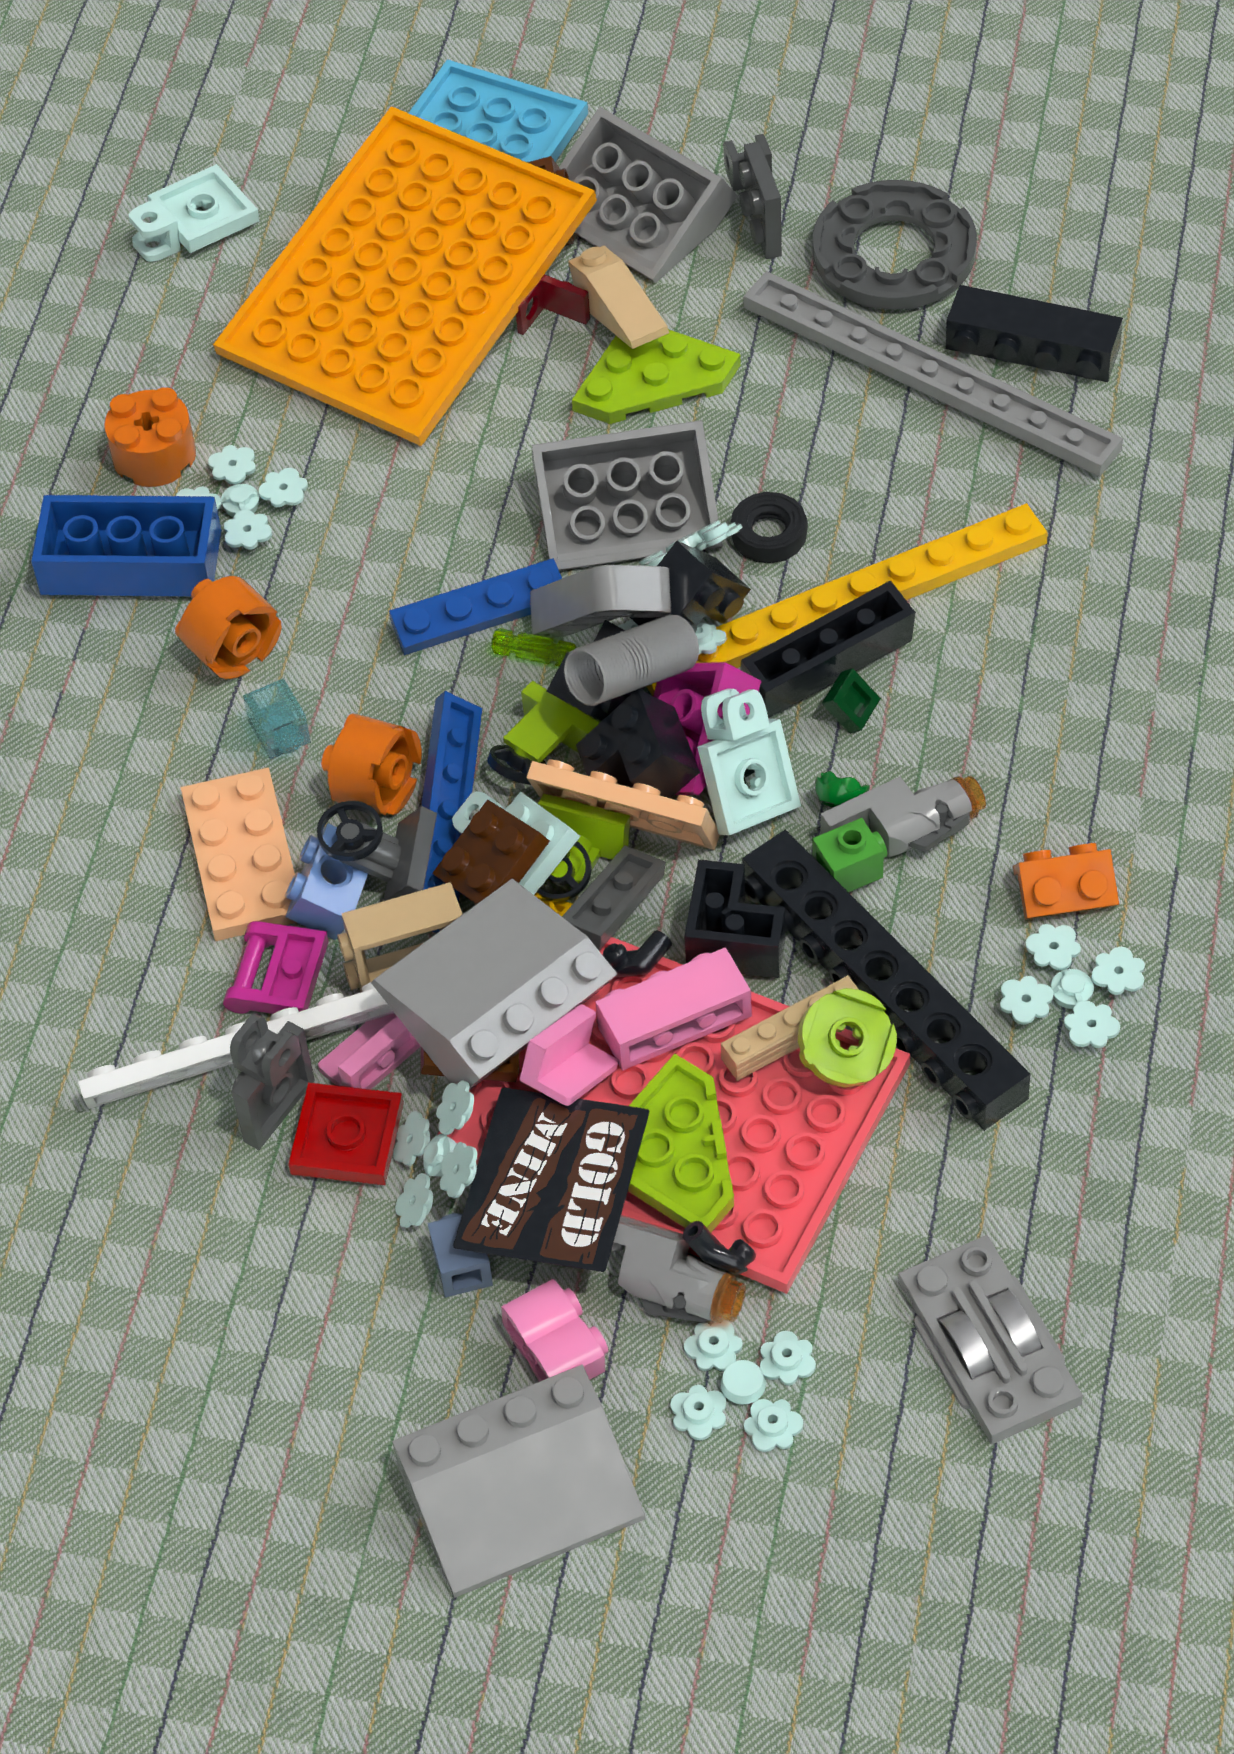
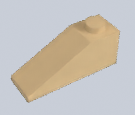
[568,246,669,349]

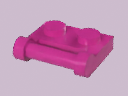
[223,921,329,1014]

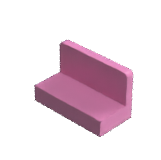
[519,1004,619,1106]
[318,1013,421,1089]

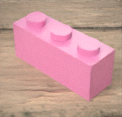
[595,947,752,1071]

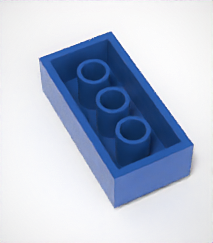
[31,495,222,597]

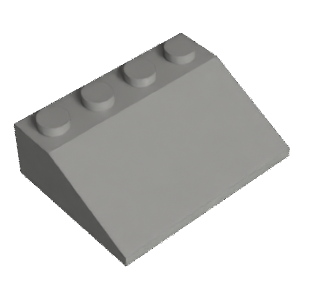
[559,106,738,283]
[532,420,723,571]
[371,879,617,1090]
[392,1365,646,1598]

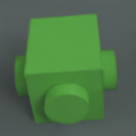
[812,818,887,892]

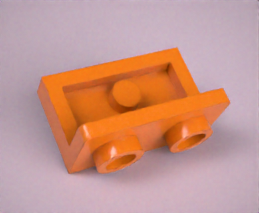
[1013,843,1119,919]

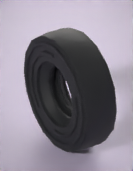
[730,492,808,563]

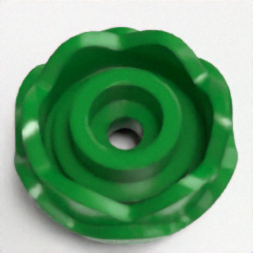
[815,771,870,808]

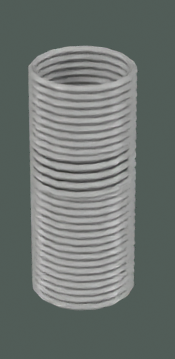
[564,615,699,706]

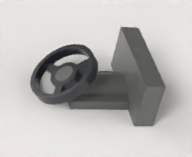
[317,801,437,901]

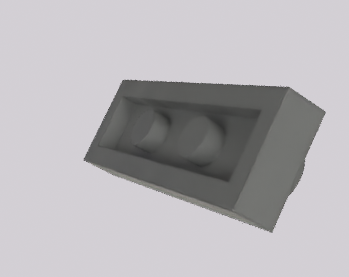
[562,846,666,951]

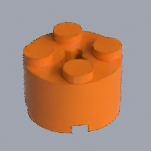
[104,387,196,487]
[175,576,282,679]
[321,713,422,815]

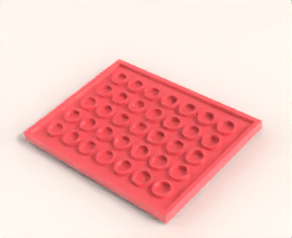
[437,937,910,1294]

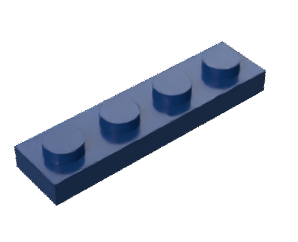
[389,558,562,655]

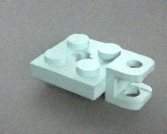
[129,164,259,262]
[697,688,801,835]
[452,791,581,895]

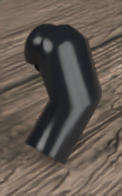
[602,930,672,977]
[683,1221,756,1274]

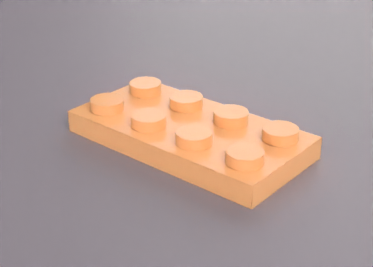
[527,759,720,850]
[180,767,297,941]

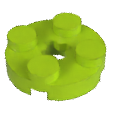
[798,988,897,1087]

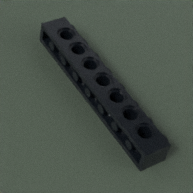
[742,829,1031,1131]

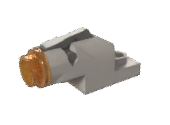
[821,776,986,857]
[612,1215,746,1323]

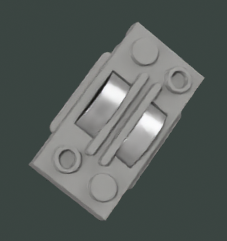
[898,1235,1083,1445]

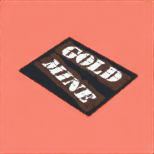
[453,1088,650,1272]

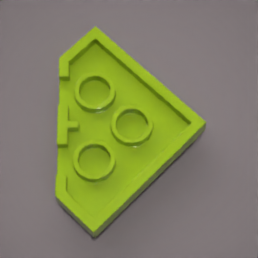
[572,329,741,424]
[628,1053,734,1233]

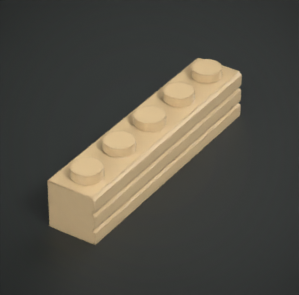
[721,976,859,1081]

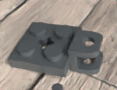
[723,134,782,259]
[230,1013,315,1150]

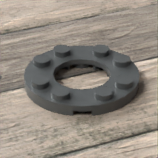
[812,180,977,310]

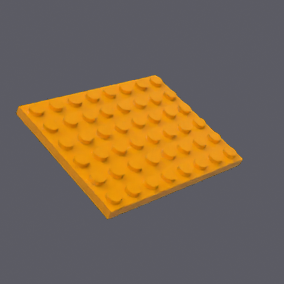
[213,106,597,446]

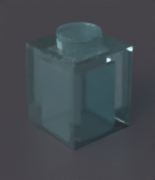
[243,678,311,760]

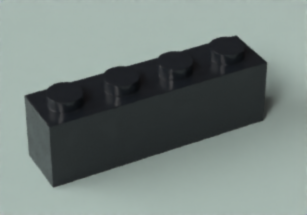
[945,285,1123,382]
[740,580,916,718]

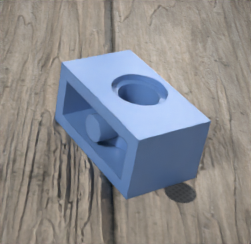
[285,823,368,940]

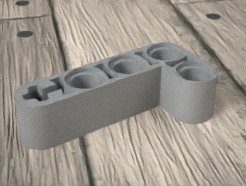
[530,565,671,638]

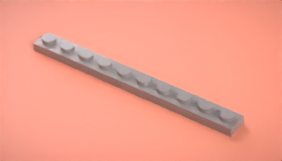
[743,271,1123,477]

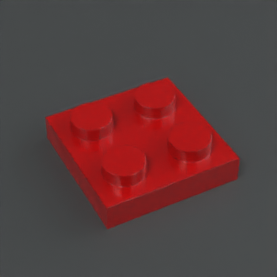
[288,1082,404,1185]

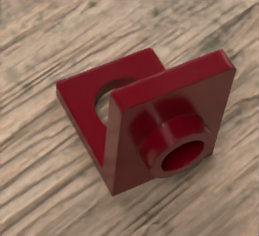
[516,274,590,335]

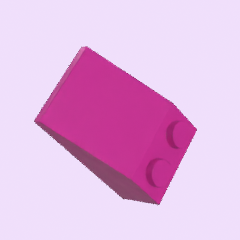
[653,662,761,795]

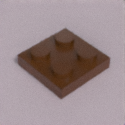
[432,799,550,905]

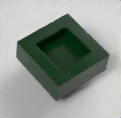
[822,668,881,734]

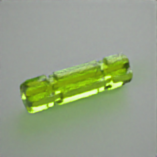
[491,628,577,667]

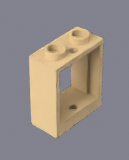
[337,882,463,993]

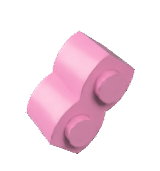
[501,1279,608,1382]

